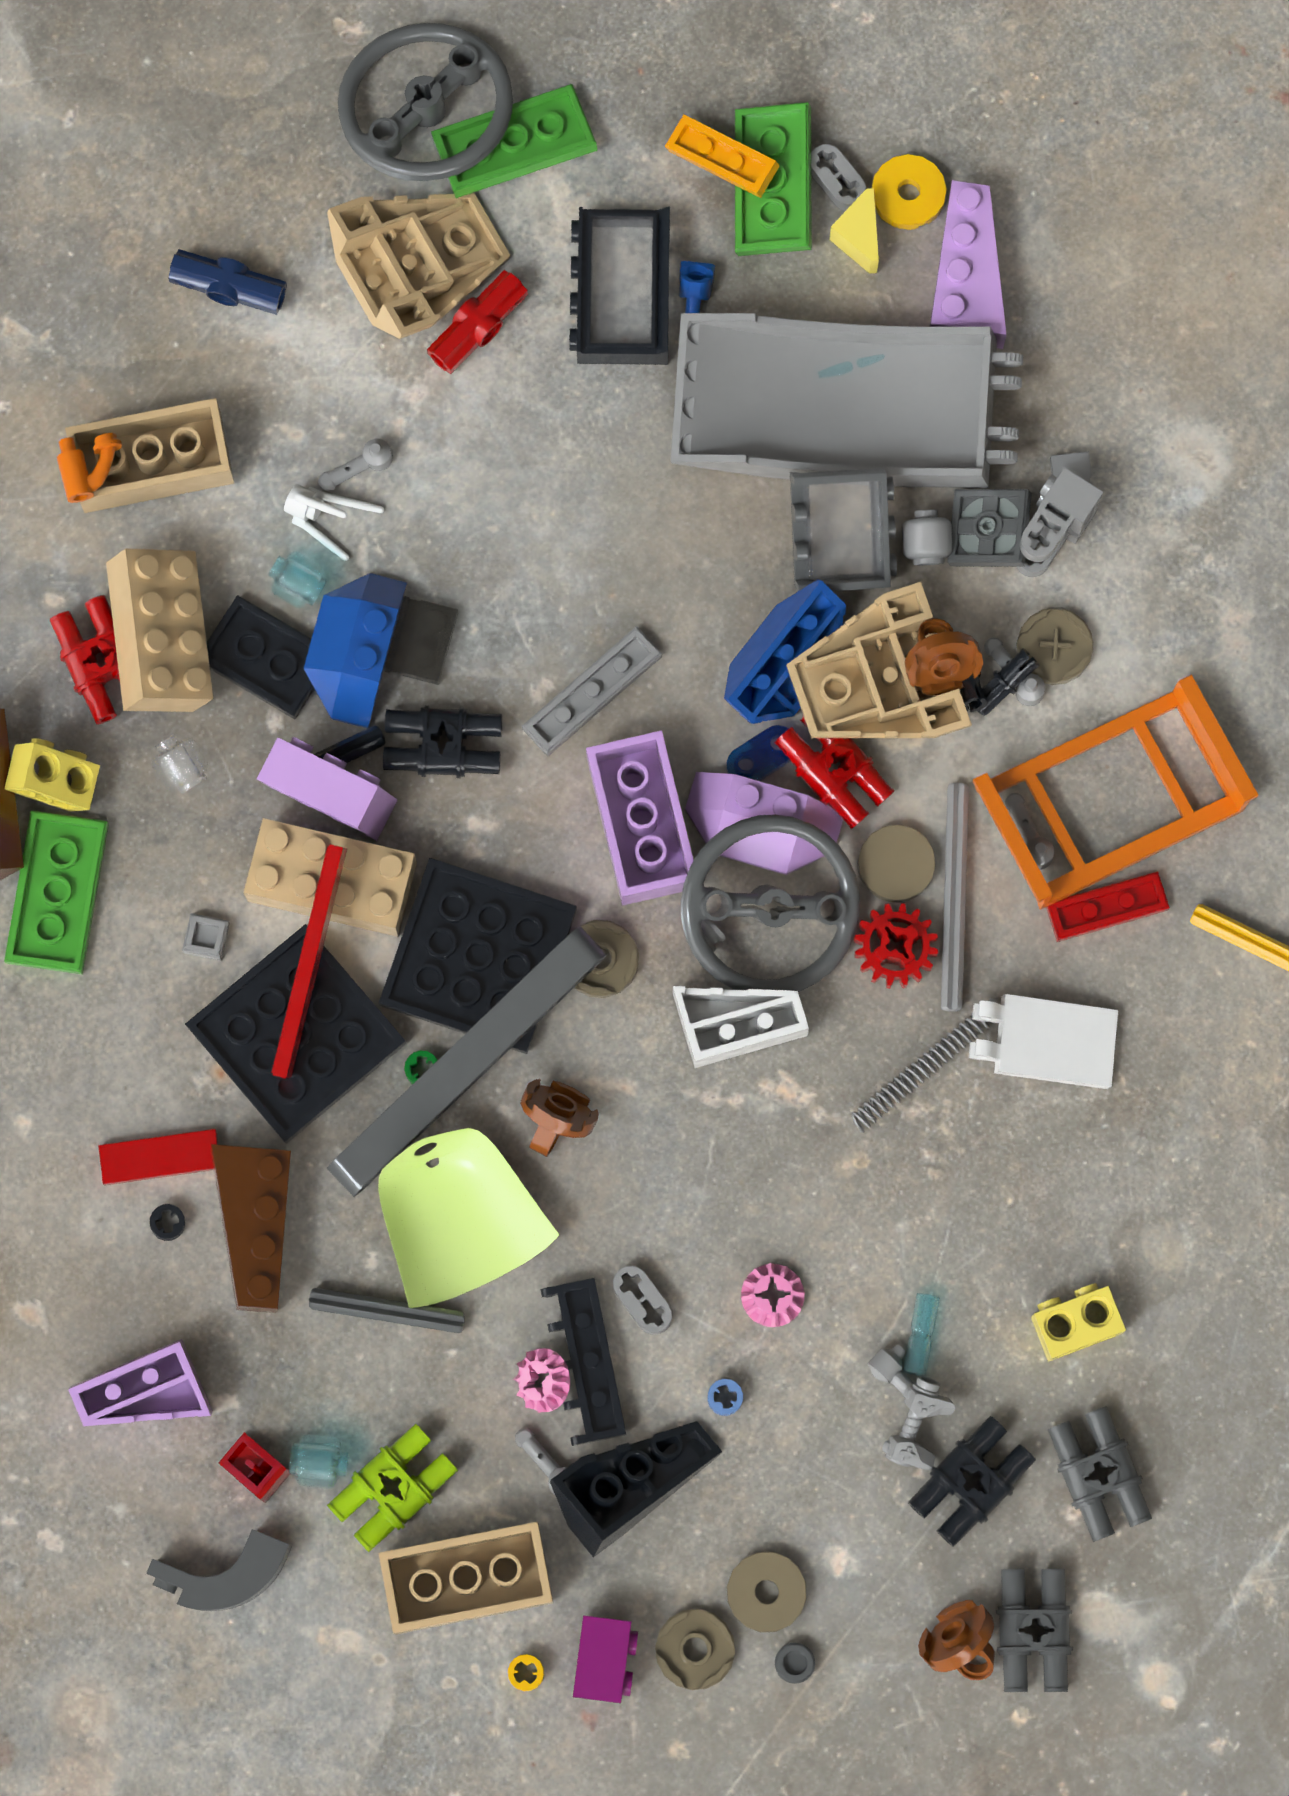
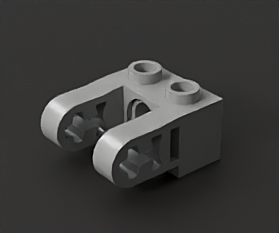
[1017,467,1103,577]

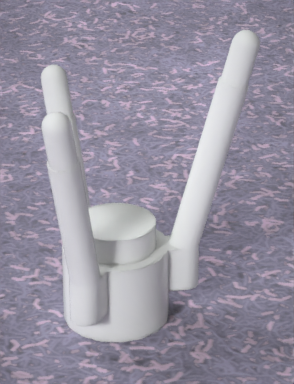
[284,484,384,561]

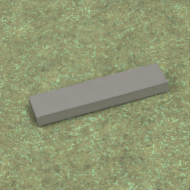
[522,626,662,757]

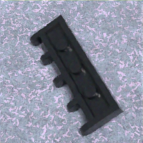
[540,1278,626,1446]

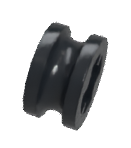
[150,1204,185,1241]

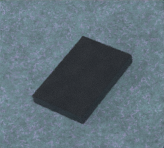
[207,595,314,719]

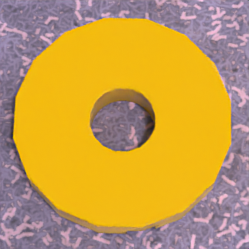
[872,154,947,230]

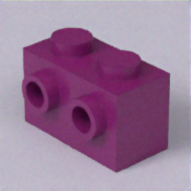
[573,1615,639,1704]

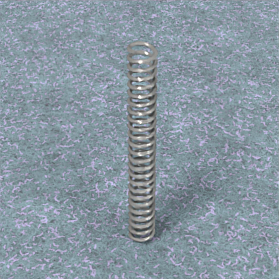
[852,997,1001,1133]

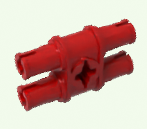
[50,595,120,725]
[774,717,895,830]

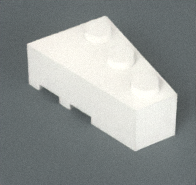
[673,986,809,1068]

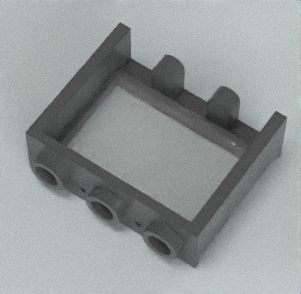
[790,467,897,591]

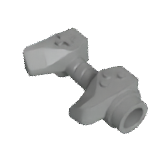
[882,1376,956,1470]

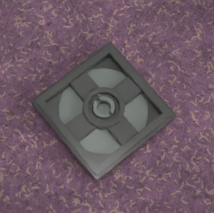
[947,489,1032,567]

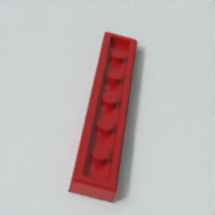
[271,844,347,1078]

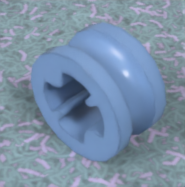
[707,1379,743,1416]

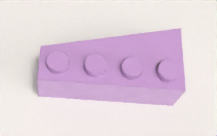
[930,180,1007,349]

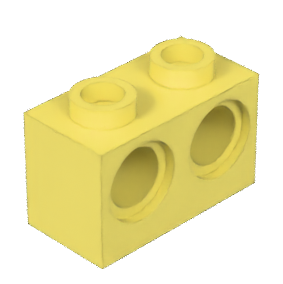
[4,738,100,812]
[1031,1283,1126,1362]

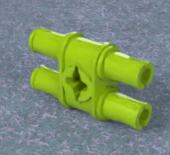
[327,1424,458,1552]

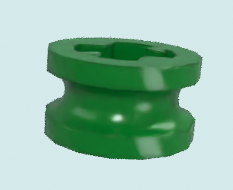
[404,1050,438,1084]

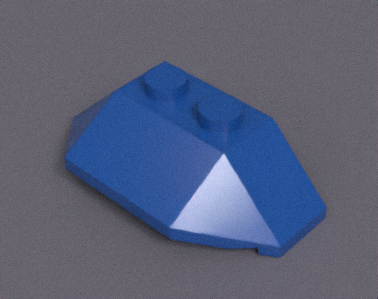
[304,573,407,729]
[724,579,846,724]

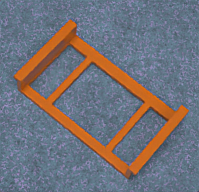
[973,675,1258,910]

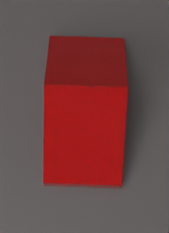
[218,1432,291,1503]

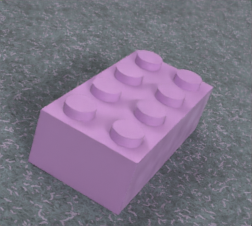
[586,730,694,906]

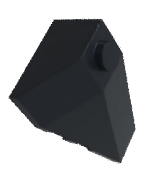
[550,1421,722,1558]

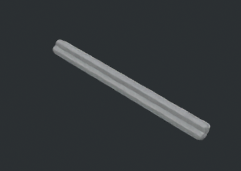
[941,783,969,1012]

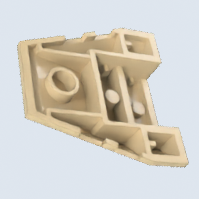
[327,193,511,339]
[786,582,972,738]

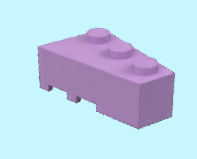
[257,737,397,841]
[68,1339,213,1426]

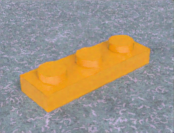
[665,114,780,198]

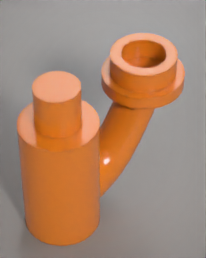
[57,433,122,503]

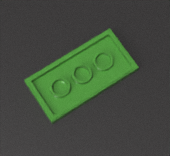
[431,84,598,198]
[735,102,812,256]
[4,810,109,975]

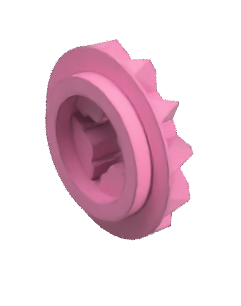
[741,1263,805,1327]
[513,1348,570,1413]

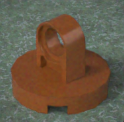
[904,618,984,695]
[520,1079,599,1157]
[918,1600,995,1680]

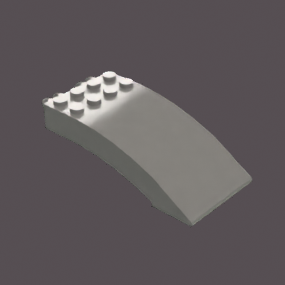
[671,313,1023,488]

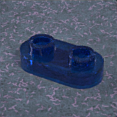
[726,725,791,781]

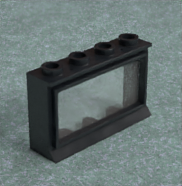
[569,206,670,365]

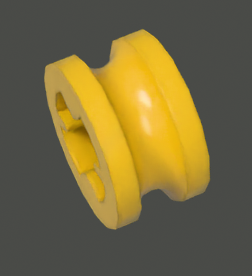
[508,1654,544,1691]

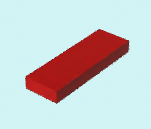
[1046,871,1170,942]
[98,1129,218,1186]

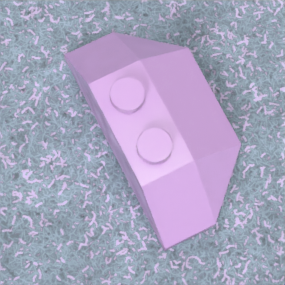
[685,772,843,875]

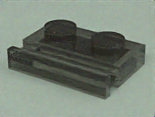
[384,596,458,685]

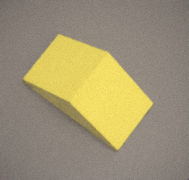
[829,188,879,274]

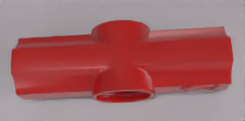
[427,270,528,374]

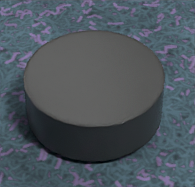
[775,1643,815,1684]

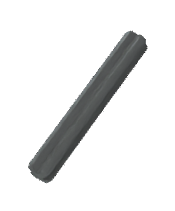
[309,1288,465,1333]

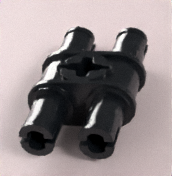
[383,705,502,779]
[908,1416,1036,1547]

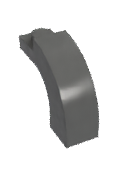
[146,1529,292,1612]

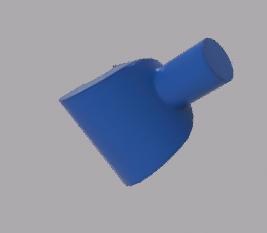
[679,261,715,313]

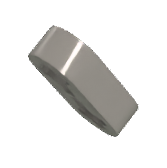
[811,144,866,211]
[613,1266,672,1335]

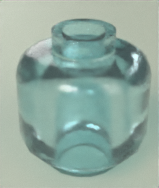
[268,551,327,608]
[289,1434,349,1489]

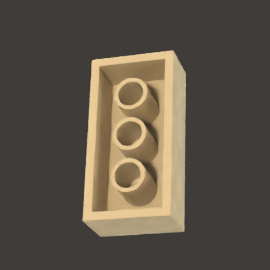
[65,398,235,513]
[106,548,213,712]
[243,818,417,937]
[378,1522,554,1635]

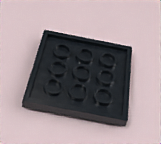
[378,858,577,1054]
[185,924,407,1144]

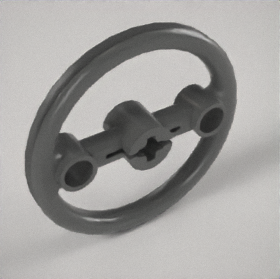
[338,23,513,181]
[681,814,860,992]

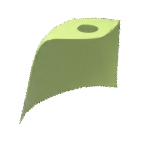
[378,1128,559,1308]

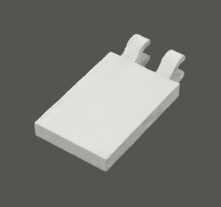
[969,994,1118,1089]

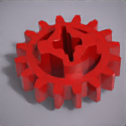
[854,903,938,989]

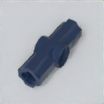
[168,249,287,315]

